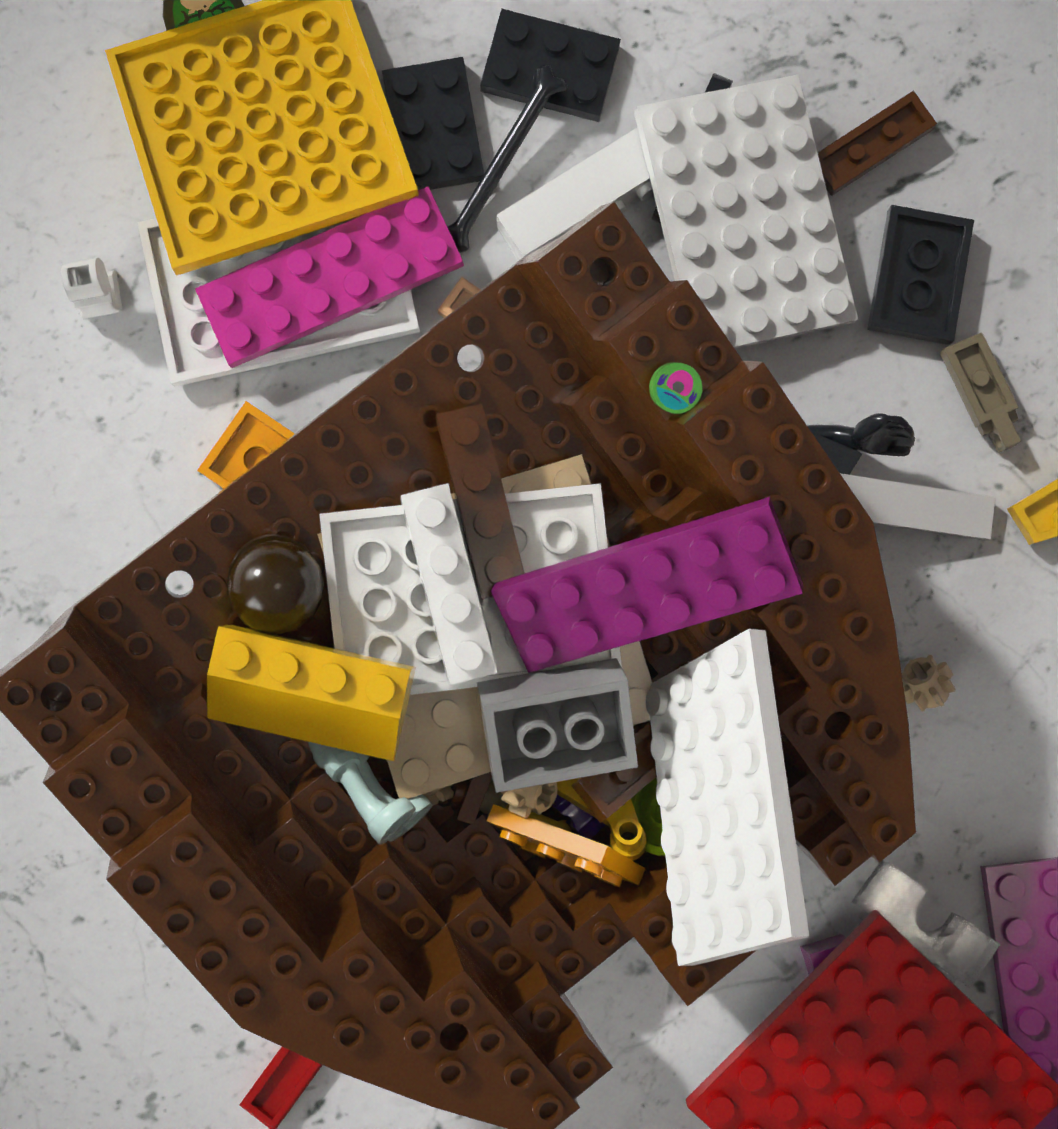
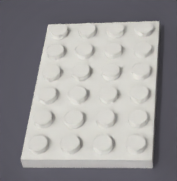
[634,75,858,349]
[137,217,420,387]
[319,483,622,695]
[646,629,809,966]

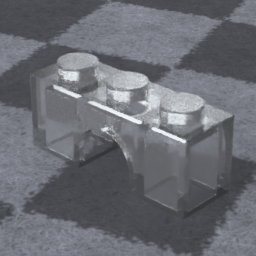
[852,860,1000,988]

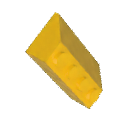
[207,625,416,761]

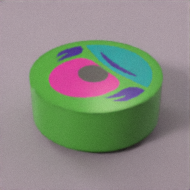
[649,362,702,414]

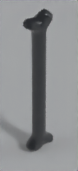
[447,65,568,253]

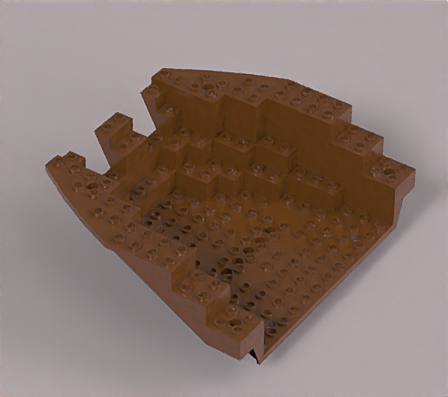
[0,202,916,1129]

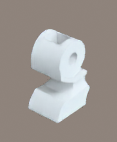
[61,257,123,319]

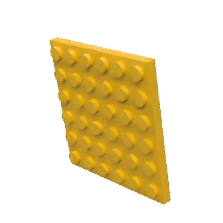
[105,0,419,276]

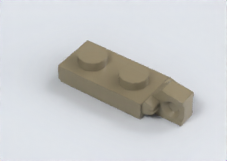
[940,333,1021,453]

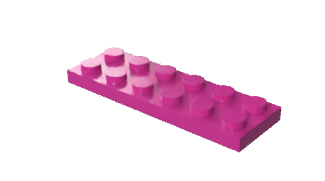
[195,186,464,368]

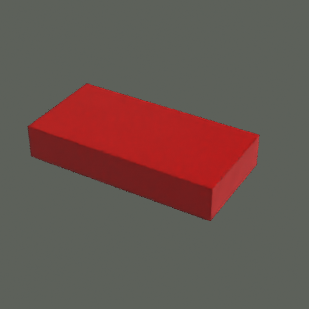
[239,1047,322,1129]

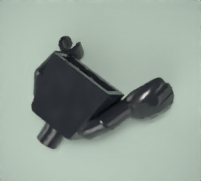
[807,413,915,475]

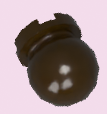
[227,534,324,635]

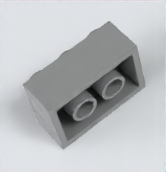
[477,658,638,793]

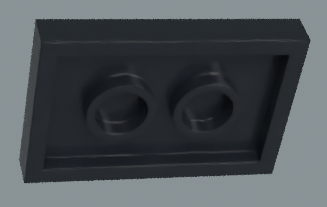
[480,8,621,122]
[382,57,484,190]
[867,205,974,345]

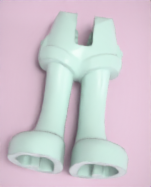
[309,742,432,845]

